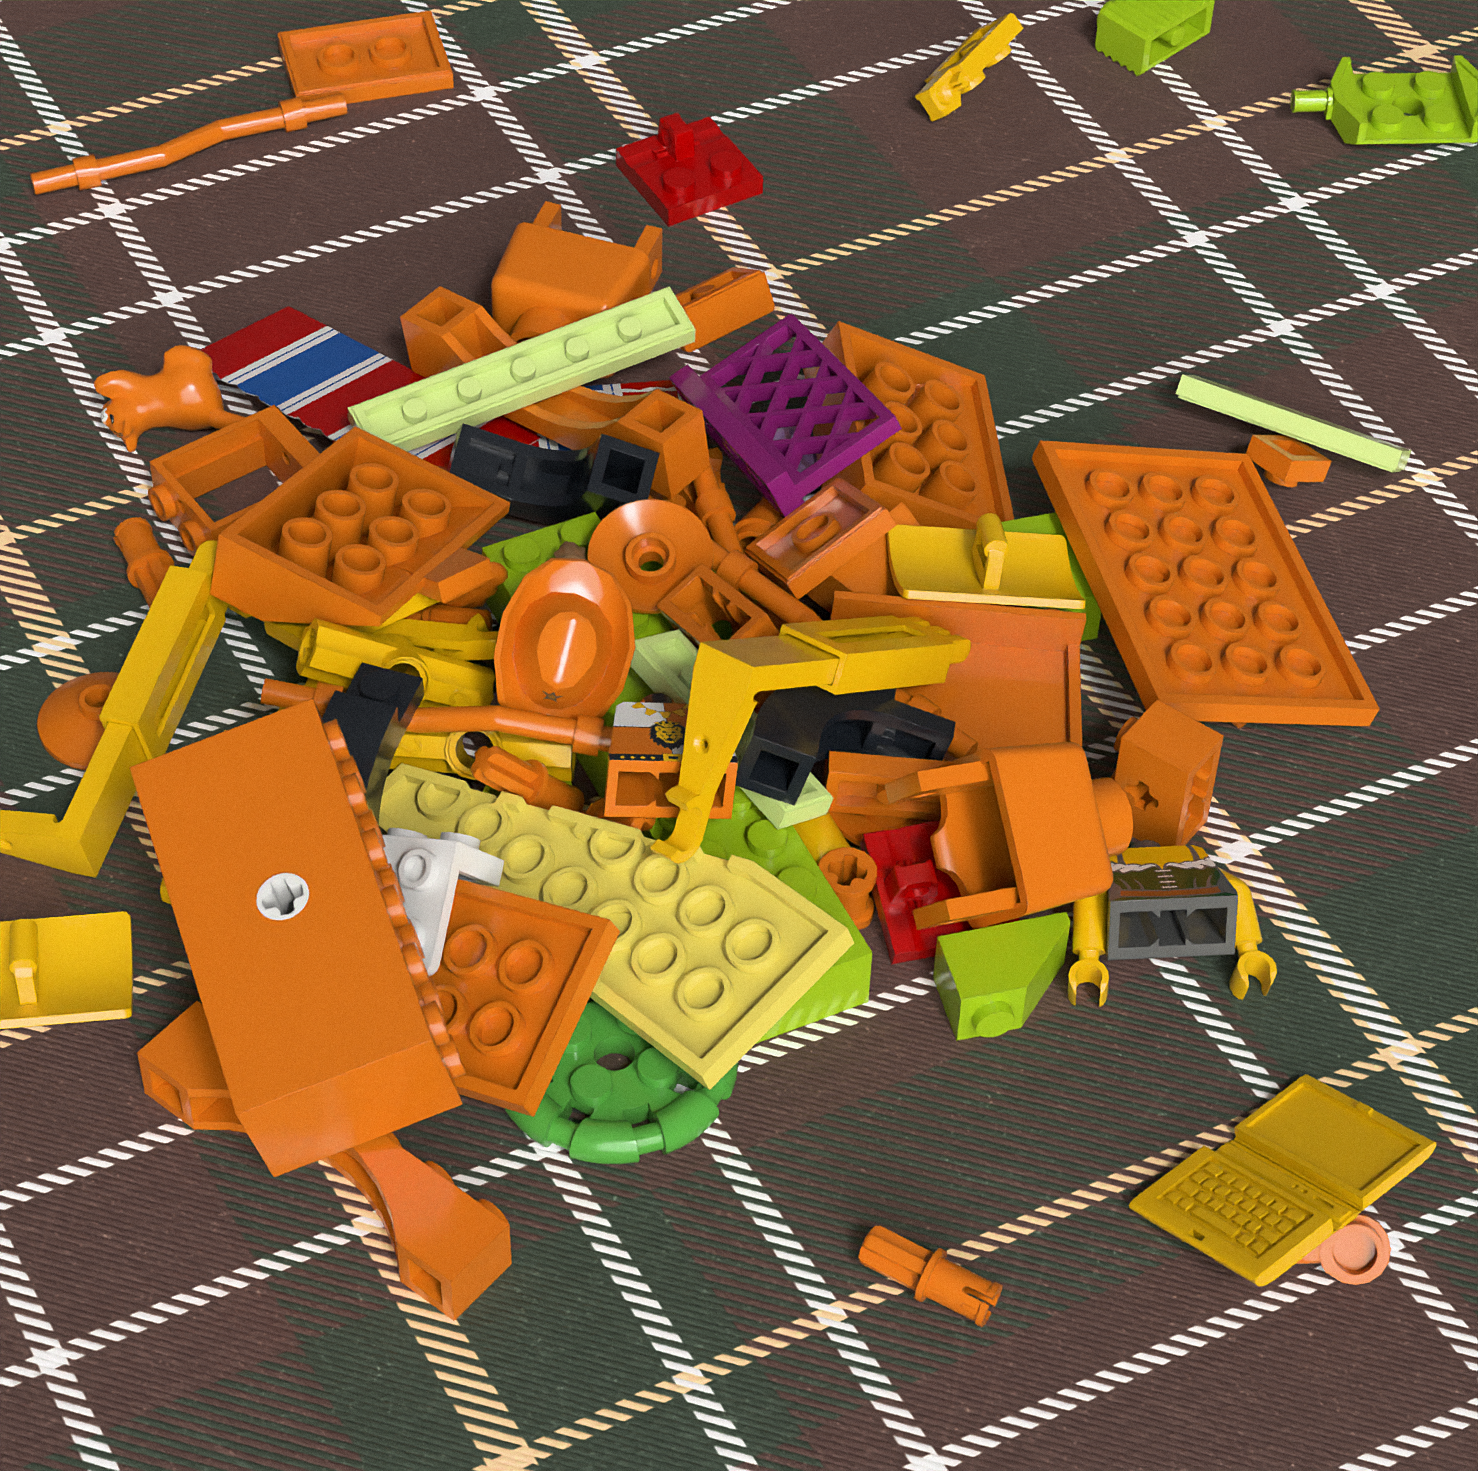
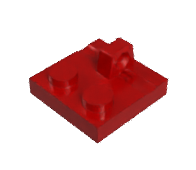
[616,112,763,227]
[860,820,1020,965]

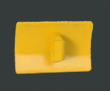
[886,513,1086,609]
[0,911,133,1029]

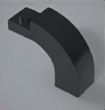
[446,423,660,525]
[322,662,424,825]
[735,686,956,806]

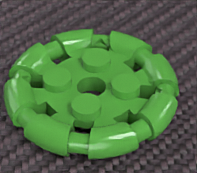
[504,1001,739,1164]

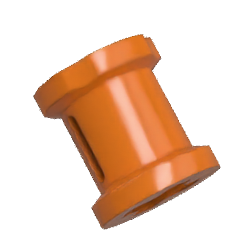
[818,847,877,930]

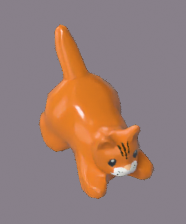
[94,345,246,453]

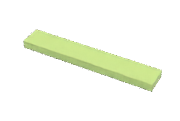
[348,286,696,452]

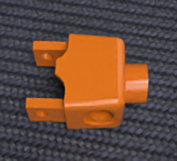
[491,201,662,379]
[885,742,1133,930]

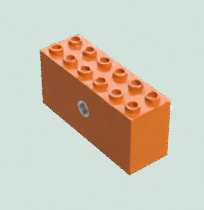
[129,698,466,1177]

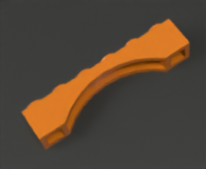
[400,286,711,499]
[137,1001,512,1321]

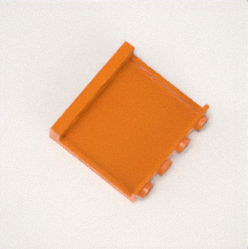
[822,591,1091,821]

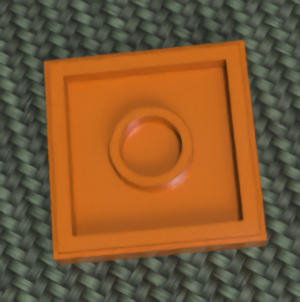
[743,478,897,600]

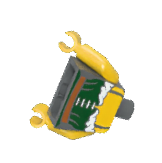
[1067,840,1277,1007]

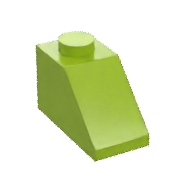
[933,912,1070,1041]

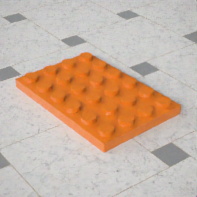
[1031,440,1380,726]

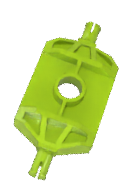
[1290,55,1478,144]

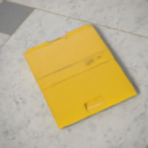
[1129,1074,1436,1287]

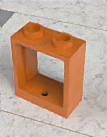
[148,405,320,556]

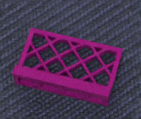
[669,313,902,518]

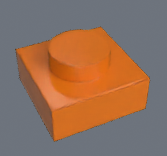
[1245,435,1332,487]

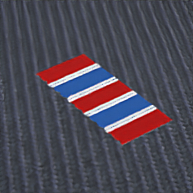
[200,306,542,470]

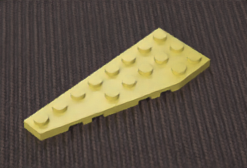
[379,763,854,1090]

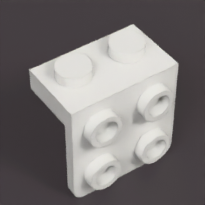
[382,828,504,976]

